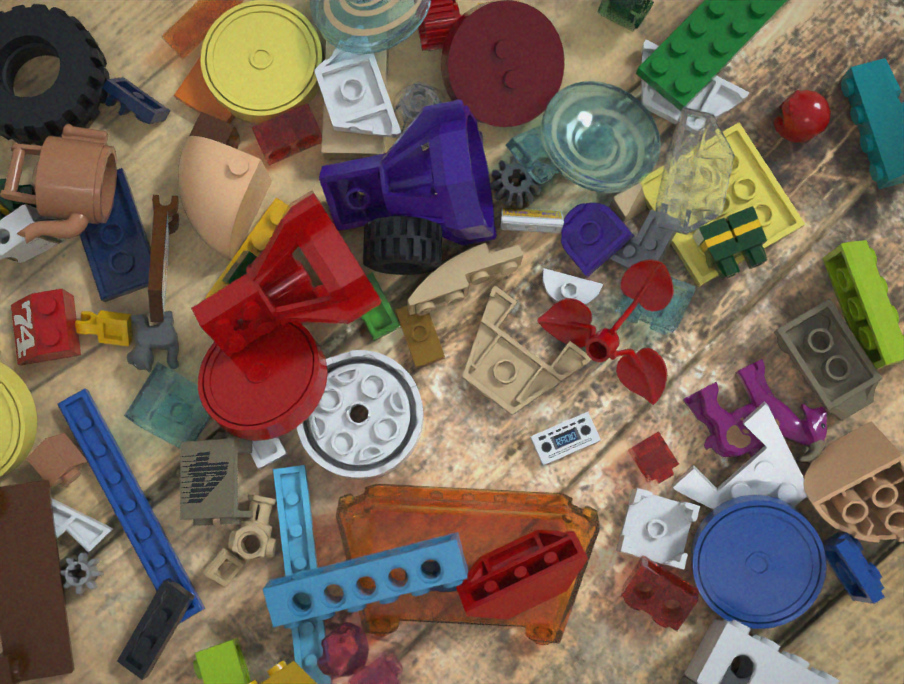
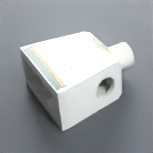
[0,204,66,263]

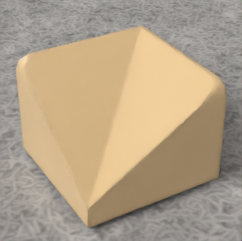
[610,183,646,223]

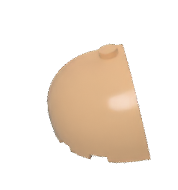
[178,136,272,260]
[804,421,904,543]

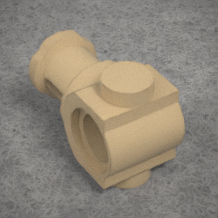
[228,494,277,559]

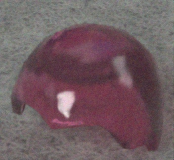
[317,622,369,677]

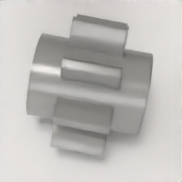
[60,553,104,594]

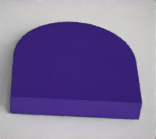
[561,203,635,277]

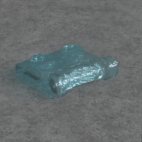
[505,123,580,184]

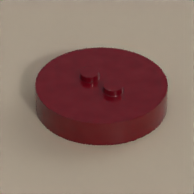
[441,0,565,127]

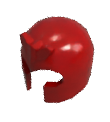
[773,90,831,143]

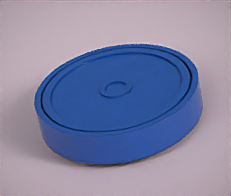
[691,495,826,629]

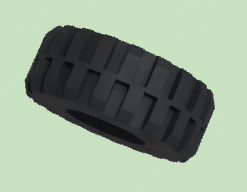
[0,4,110,146]

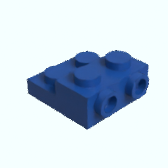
[822,532,885,604]

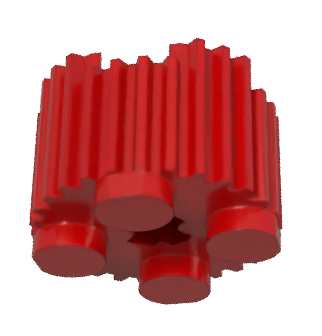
[414,0,461,51]

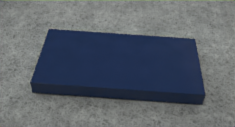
[80,168,151,302]

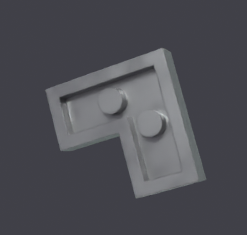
[609,209,681,268]

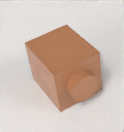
[26,433,88,487]

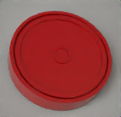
[198,322,328,441]

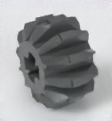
[490,156,542,209]

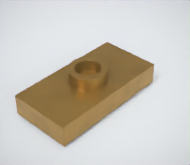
[395,305,445,369]

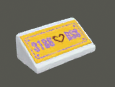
[500,207,564,233]

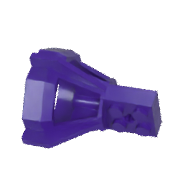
[319,100,497,245]

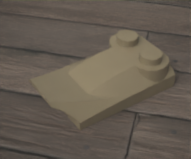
[774,299,882,421]

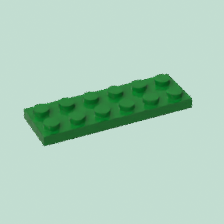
[635,0,789,112]

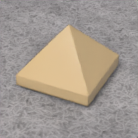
[203,548,245,588]

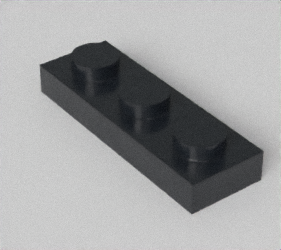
[117,578,195,680]

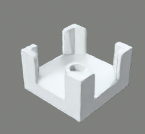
[616,488,700,569]

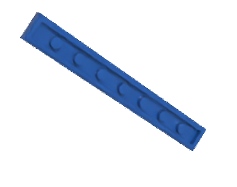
[57,388,205,624]

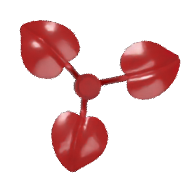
[537,259,674,405]

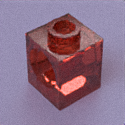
[628,431,679,484]

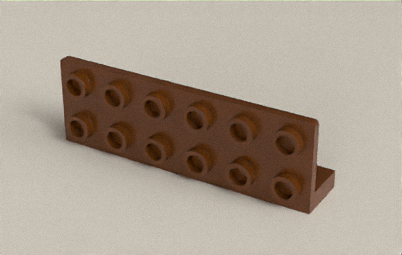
[0,480,74,684]

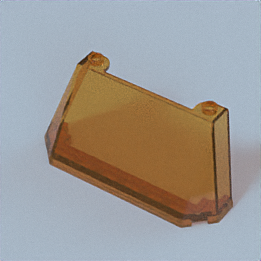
[336,484,600,645]

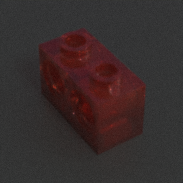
[251,103,322,165]
[621,555,698,631]

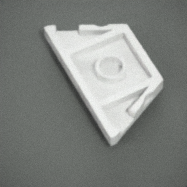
[314,25,402,138]
[641,40,749,134]

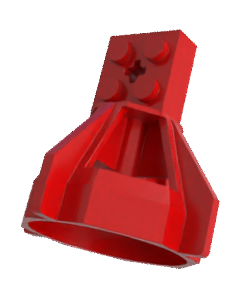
[191,190,381,357]

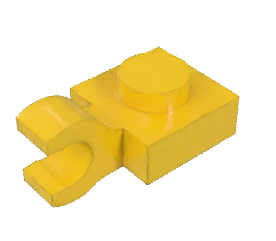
[75,310,133,347]

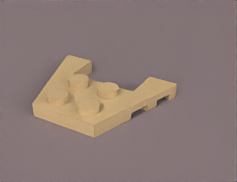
[462,286,591,415]

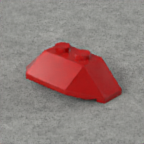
[456,529,588,620]

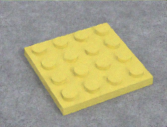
[635,122,805,288]

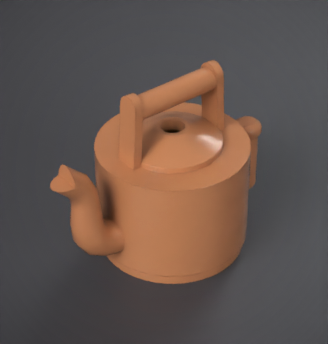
[0,124,117,244]

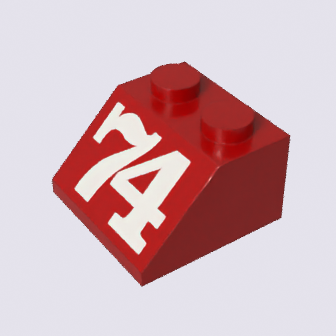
[11,289,81,366]

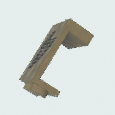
[180,438,253,526]

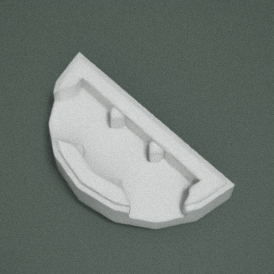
[542,268,603,305]

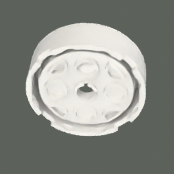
[297,350,424,479]

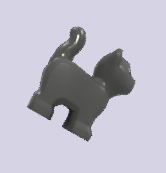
[127,311,179,372]

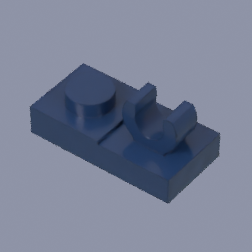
[103,77,170,124]

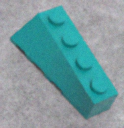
[841,58,904,189]

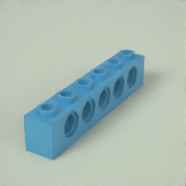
[263,532,468,629]

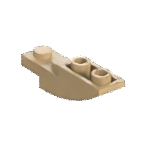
[407,243,523,315]

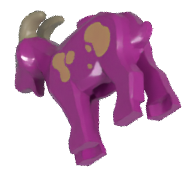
[683,359,827,463]

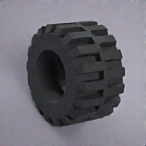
[363,216,442,275]

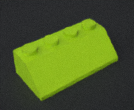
[822,240,904,370]

